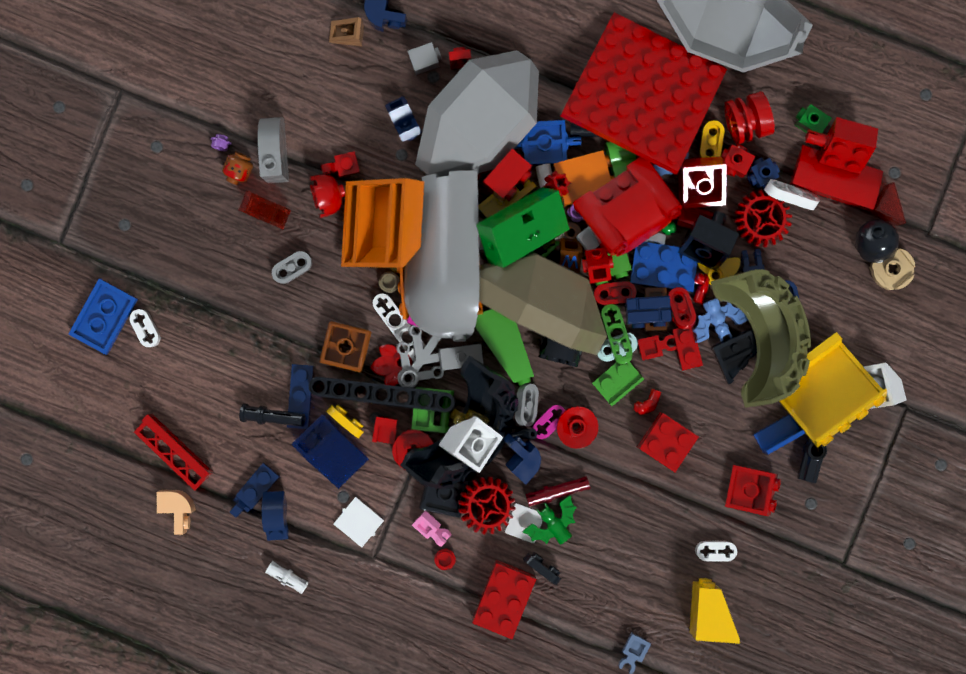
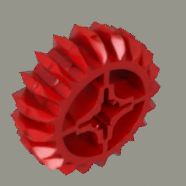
[734,190,792,247]
[458,476,516,535]

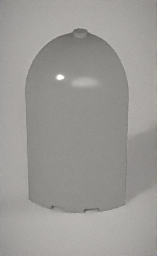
[404,171,479,342]

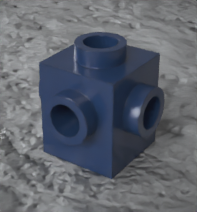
[747,158,780,190]

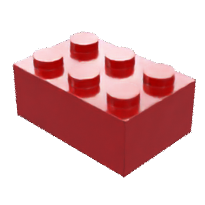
[472,560,536,639]

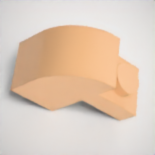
[157,490,196,535]

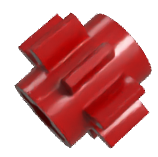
[543,171,571,197]

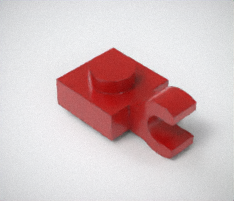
[321,151,360,178]

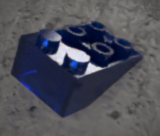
[291,414,369,489]

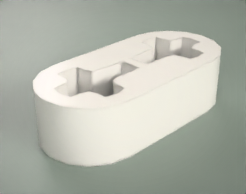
[130,309,161,347]
[695,541,737,561]

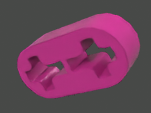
[532,405,565,439]

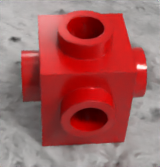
[721,144,755,178]
[582,248,614,284]

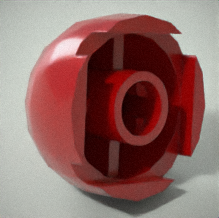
[309,174,345,218]

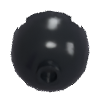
[855,219,899,263]

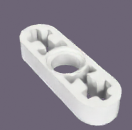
[764,179,820,210]

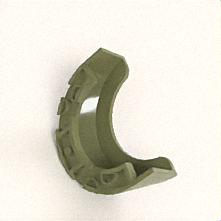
[711,270,811,408]

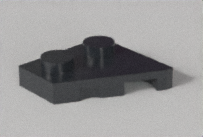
[711,329,757,384]

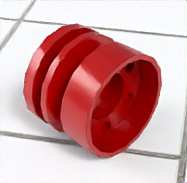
[724,91,775,145]

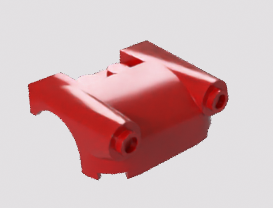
[573,157,682,256]

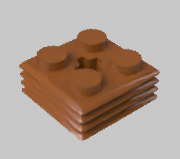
[320,321,371,372]

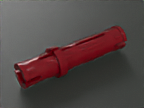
[525,476,590,507]

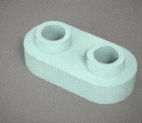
[597,333,638,361]

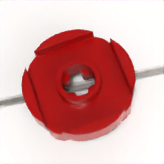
[392,429,434,468]

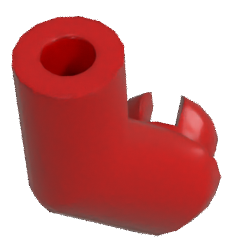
[692,273,710,304]

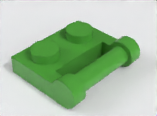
[411,387,454,433]

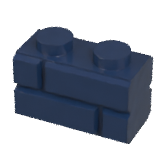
[625,296,671,328]

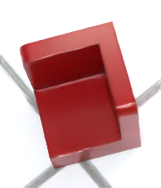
[372,416,399,444]

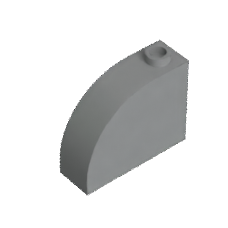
[258,117,289,183]

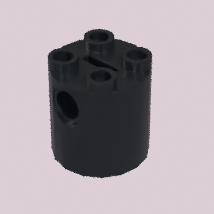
[538,335,583,368]

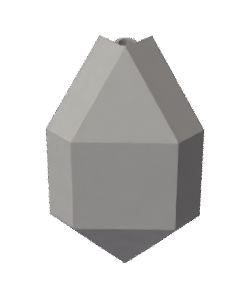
[657,0,813,73]
[415,50,539,177]

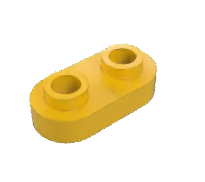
[699,120,725,158]
[326,404,364,439]

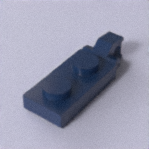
[229,463,280,518]

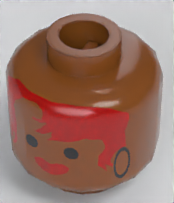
[222,152,253,185]

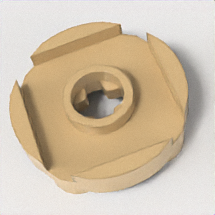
[870,249,915,290]

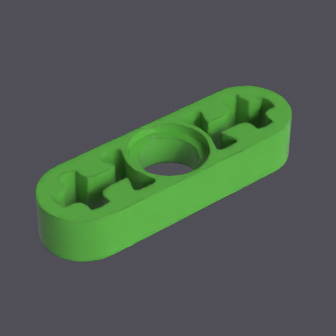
[601,304,633,364]

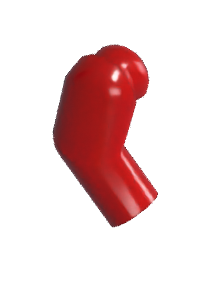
[634,389,662,415]

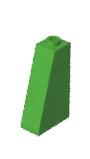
[475,309,534,385]

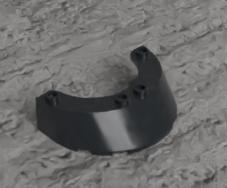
[400,356,518,489]

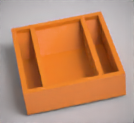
[341,178,424,268]

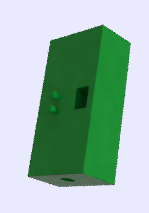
[476,187,569,268]

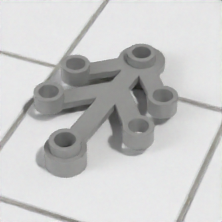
[396,325,444,388]

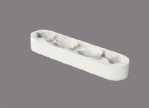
[373,294,425,361]

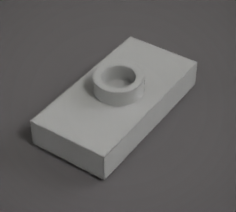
[438,343,483,370]

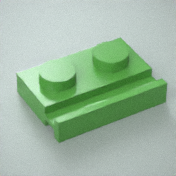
[592,356,644,406]

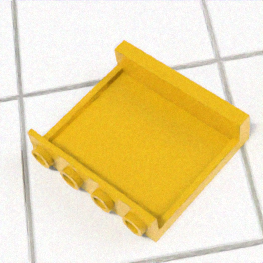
[779,332,887,447]

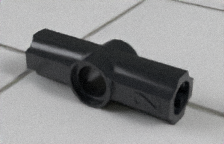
[797,437,827,484]

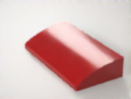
[789,145,883,211]

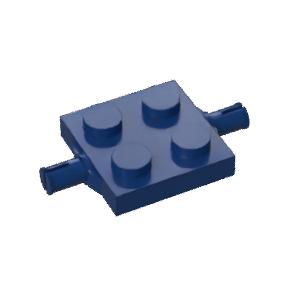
[514,120,581,165]

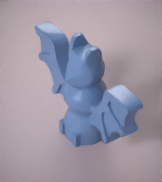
[692,298,748,343]

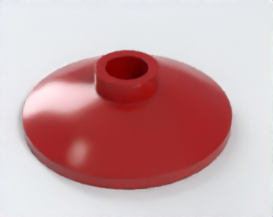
[556,406,598,449]

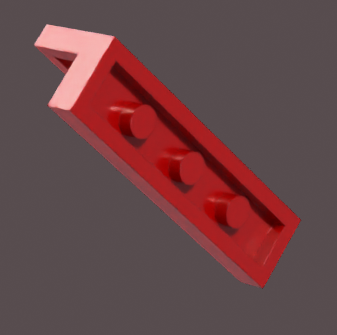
[134,413,213,491]

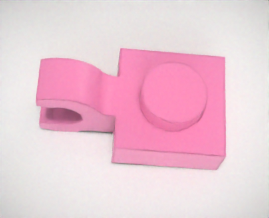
[412,511,452,547]

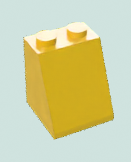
[689,578,740,644]

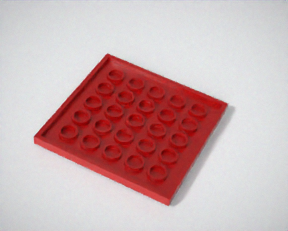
[560,12,727,175]

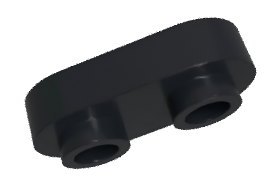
[523,552,562,586]

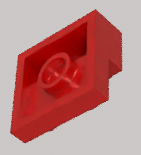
[725,465,781,516]

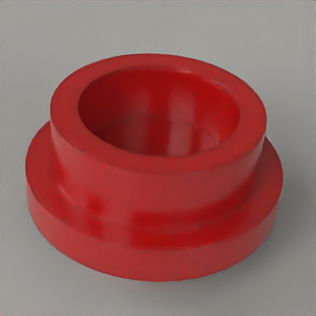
[434,548,456,570]

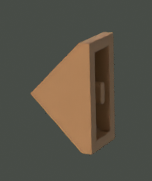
[329,17,364,46]

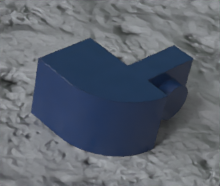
[364,0,407,32]
[385,96,422,142]
[503,433,541,485]
[262,491,289,541]

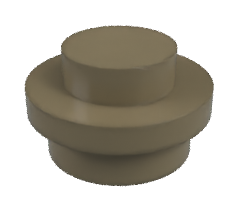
[379,272,400,293]

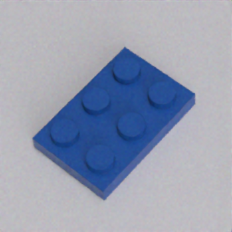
[630,242,698,292]
[68,278,138,355]

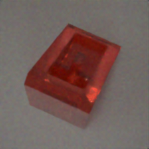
[870,182,906,226]

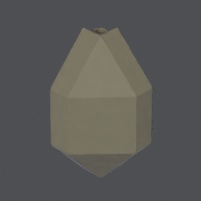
[479,251,607,355]

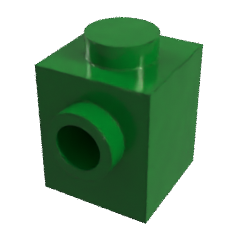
[794,104,832,133]

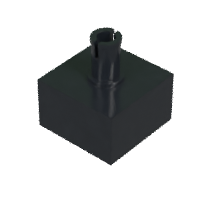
[678,211,739,271]

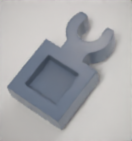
[618,632,651,674]

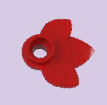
[370,344,413,386]

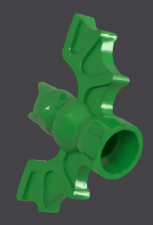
[522,495,577,545]

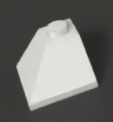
[864,362,906,409]
[439,416,503,473]

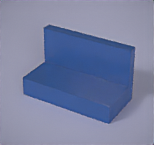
[753,414,805,455]

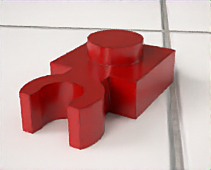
[637,335,677,361]

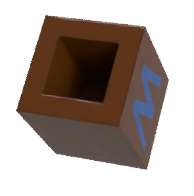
[558,238,582,273]

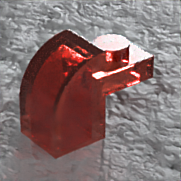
[239,191,291,230]

